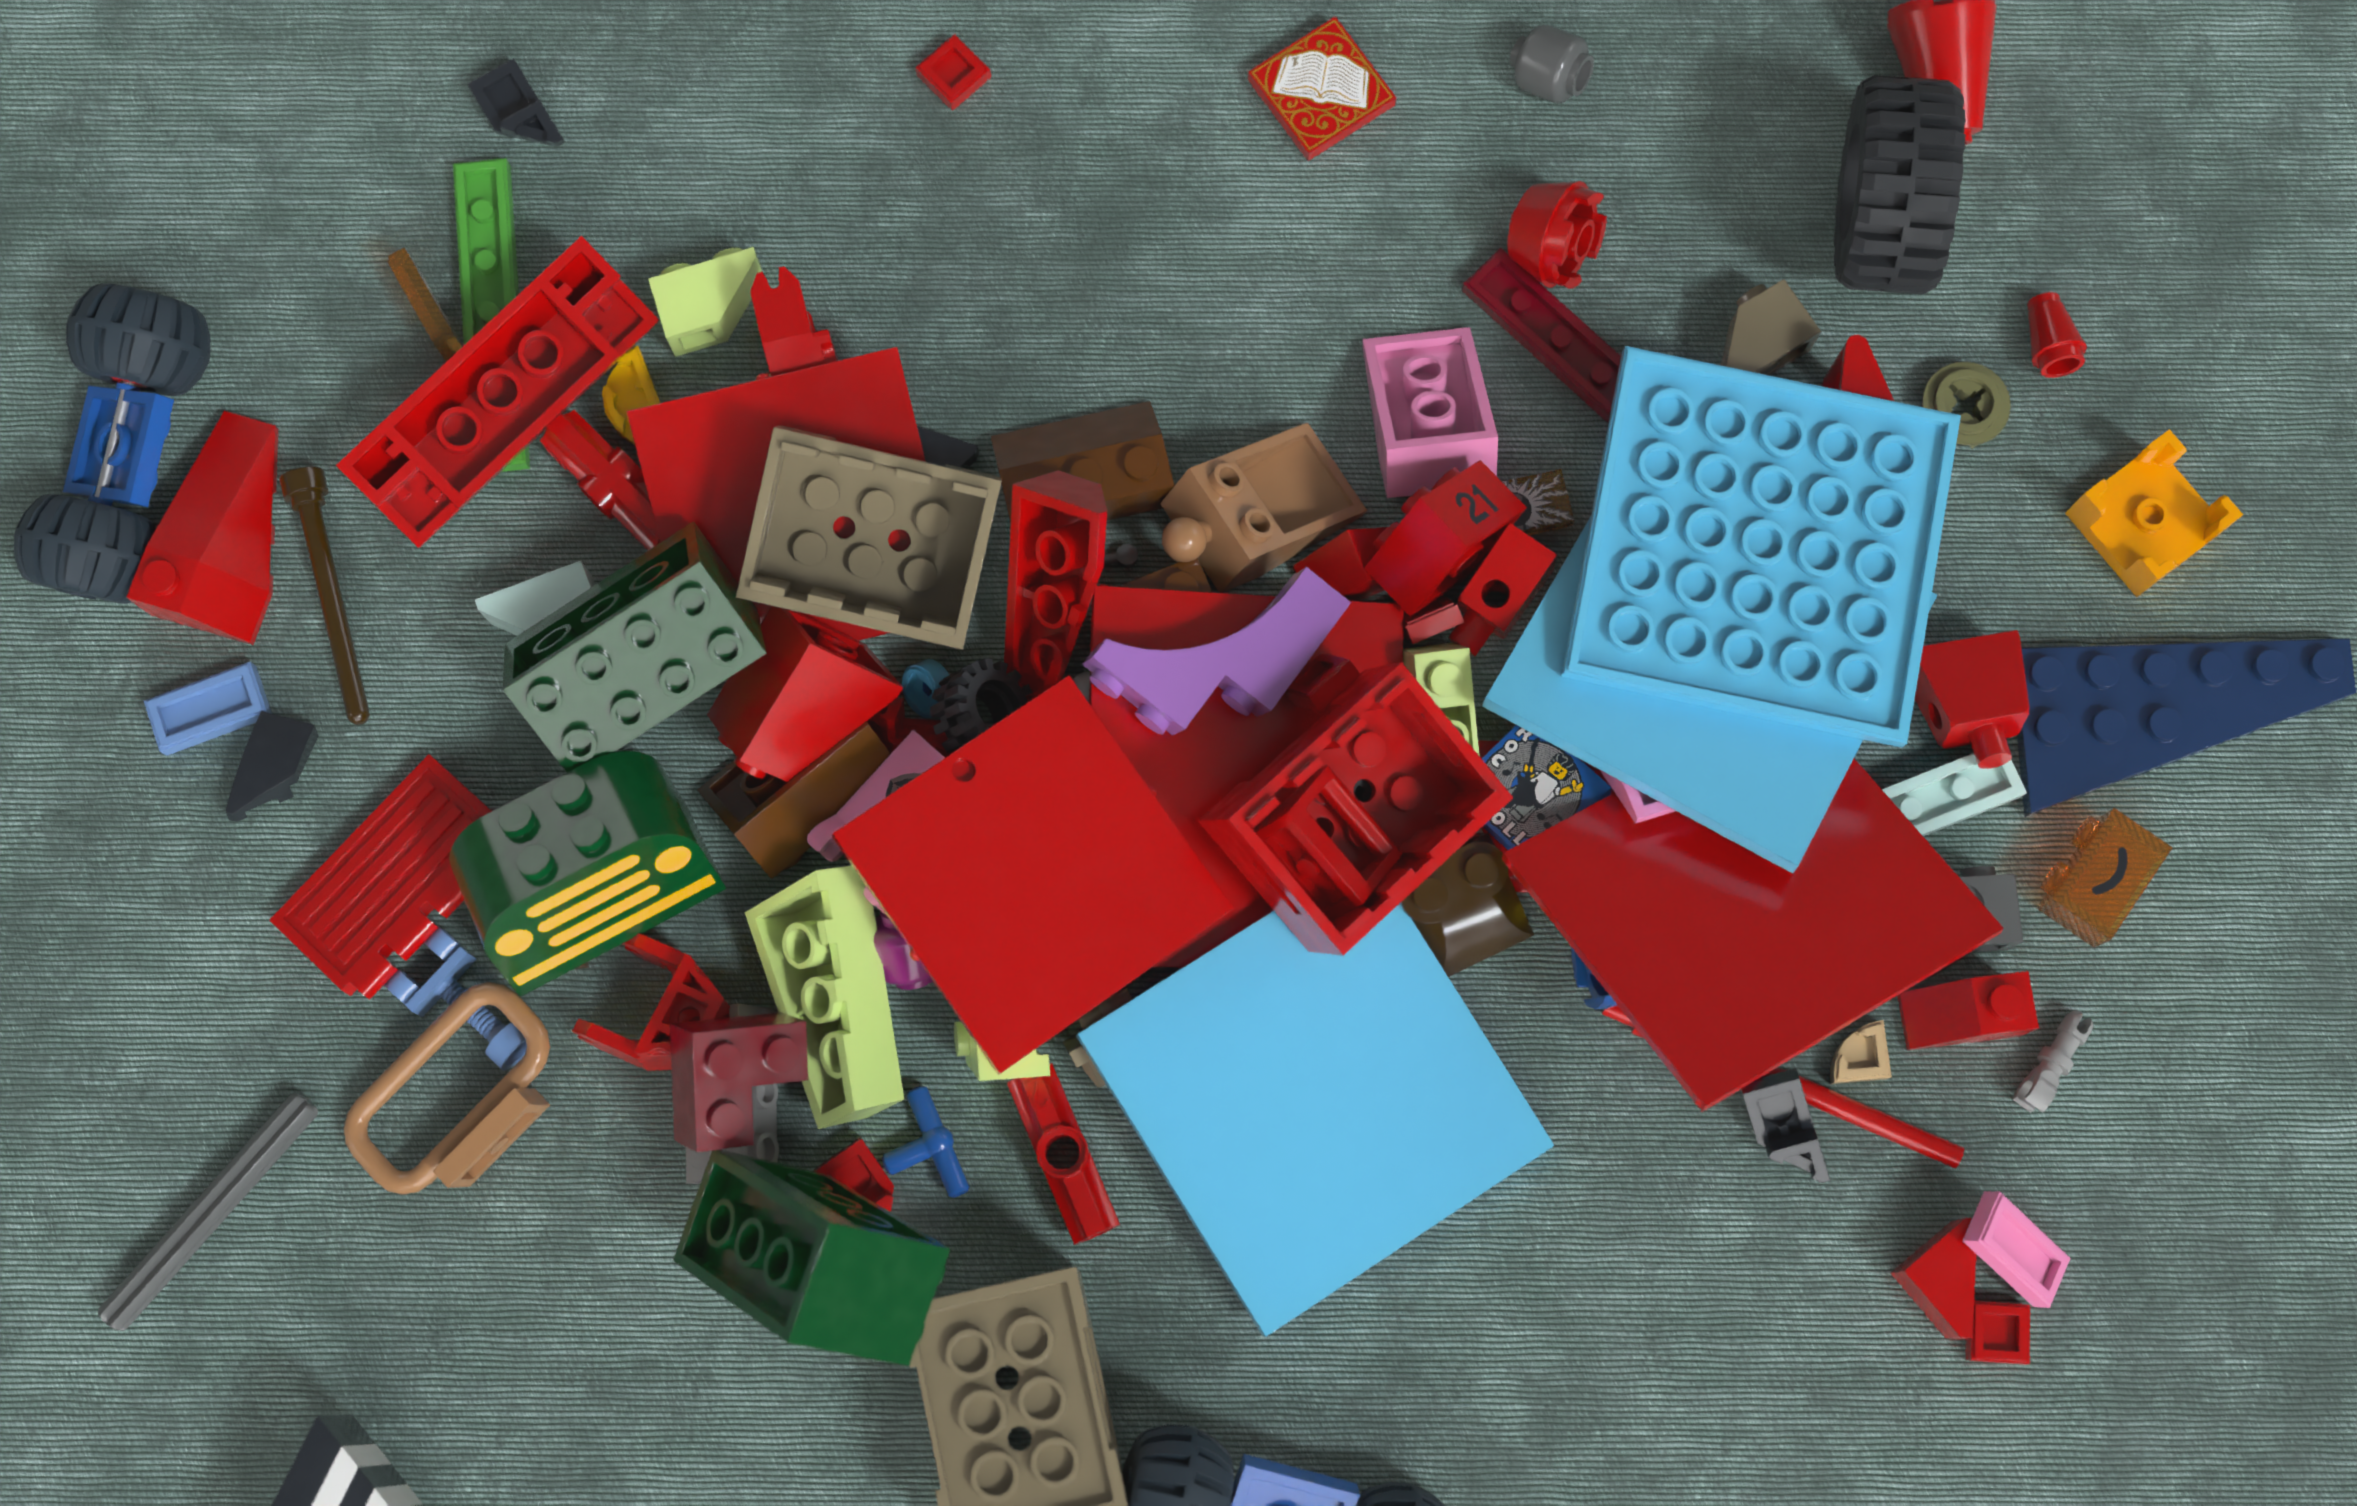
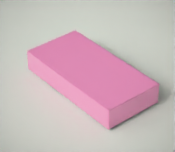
[1963,1191,2070,1308]

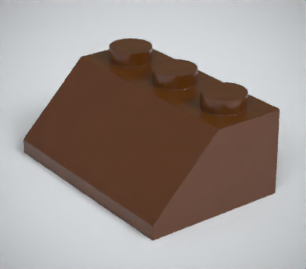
[990,401,1174,524]
[697,722,891,879]

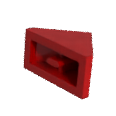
[1293,527,1387,601]
[1890,1218,1976,1340]

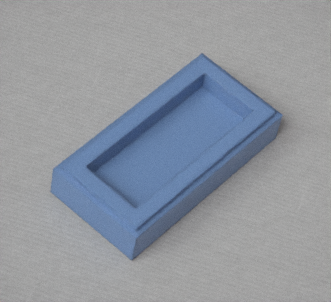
[144,662,272,756]

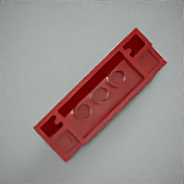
[336,235,659,549]

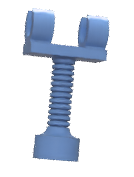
[384,926,527,1071]

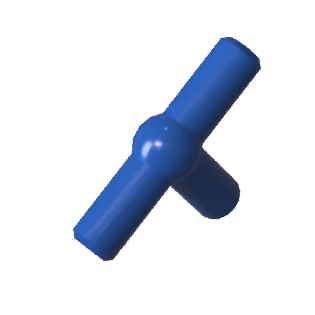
[882,1086,970,1198]

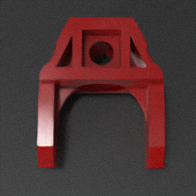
[750,266,839,377]
[572,933,730,1071]

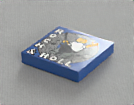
[1482,725,1611,850]

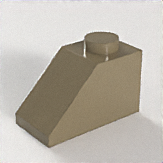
[1721,279,1821,375]

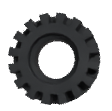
[930,658,1033,752]

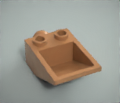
[1160,422,1368,593]

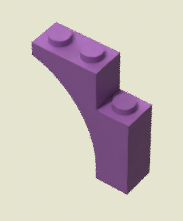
[1082,567,1351,735]

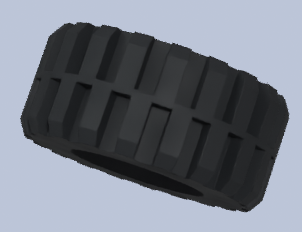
[1834,75,1966,295]

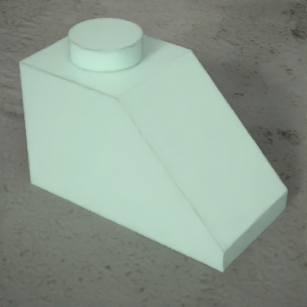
[475,561,595,636]

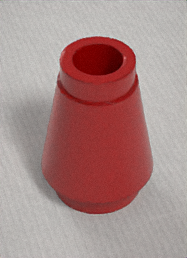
[2027,292,2087,378]

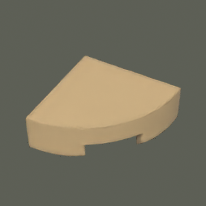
[1830,1020,1892,1084]

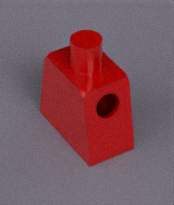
[1448,523,1557,657]
[1915,630,2030,769]

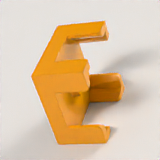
[2065,429,2243,598]

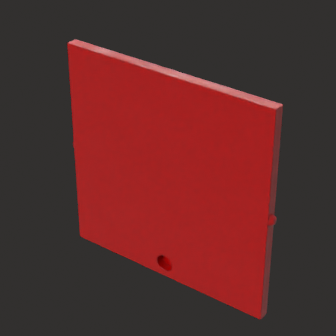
[626,347,926,641]
[832,675,1234,1075]

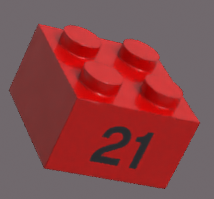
[1364,460,1527,616]

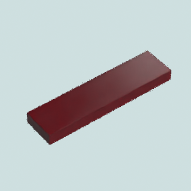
[1462,247,1621,424]

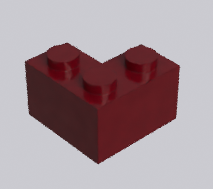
[670,1012,808,1152]

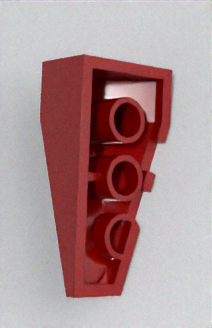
[126,411,279,645]
[1004,470,1107,702]

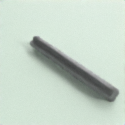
[98,1093,318,1331]

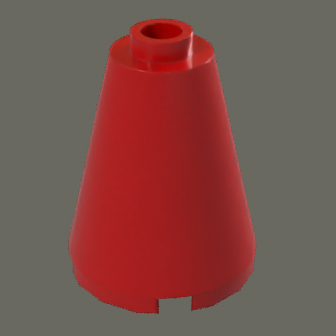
[1887,0,1997,145]

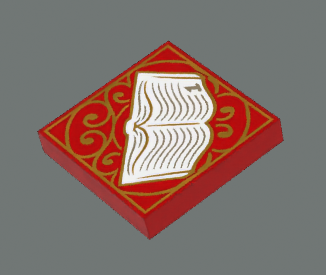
[1248,16,1397,161]

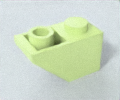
[648,247,763,357]
[1403,643,1479,755]

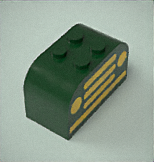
[449,751,727,997]

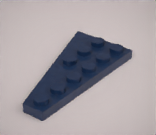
[2017,638,2356,817]

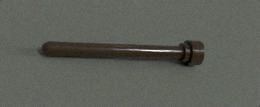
[279,467,370,725]

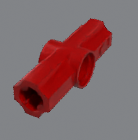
[540,410,661,551]
[1006,1063,1121,1245]

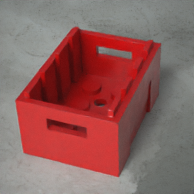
[1198,662,1513,956]

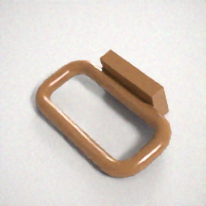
[344,982,550,1195]

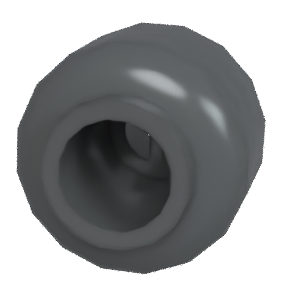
[1510,24,1594,103]

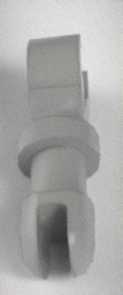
[2013,1010,2093,1113]

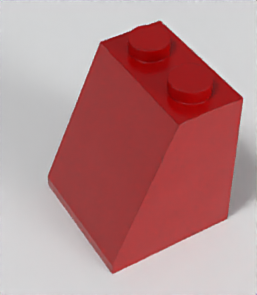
[707,606,903,782]

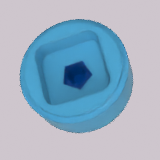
[902,659,949,718]

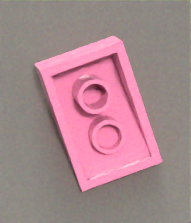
[1363,327,1498,498]

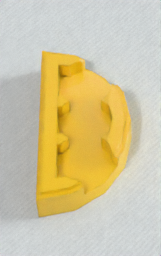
[602,345,661,446]

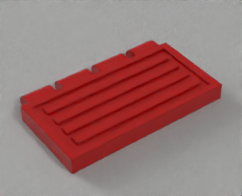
[269,754,492,1000]

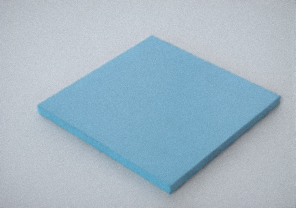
[1561,346,1961,748]
[1482,517,1937,873]
[1076,904,1555,1337]

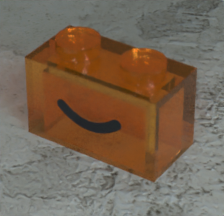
[2036,808,2173,948]

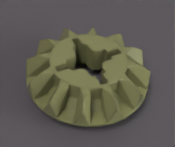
[1922,362,2011,449]

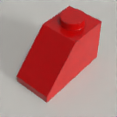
[1897,971,2039,1051]

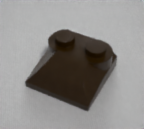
[1400,832,1534,977]

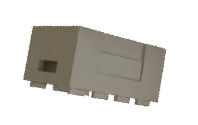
[736,425,1002,650]
[910,1267,1128,1506]

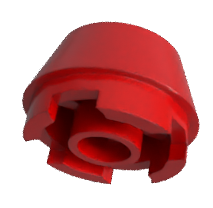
[1507,181,1607,289]

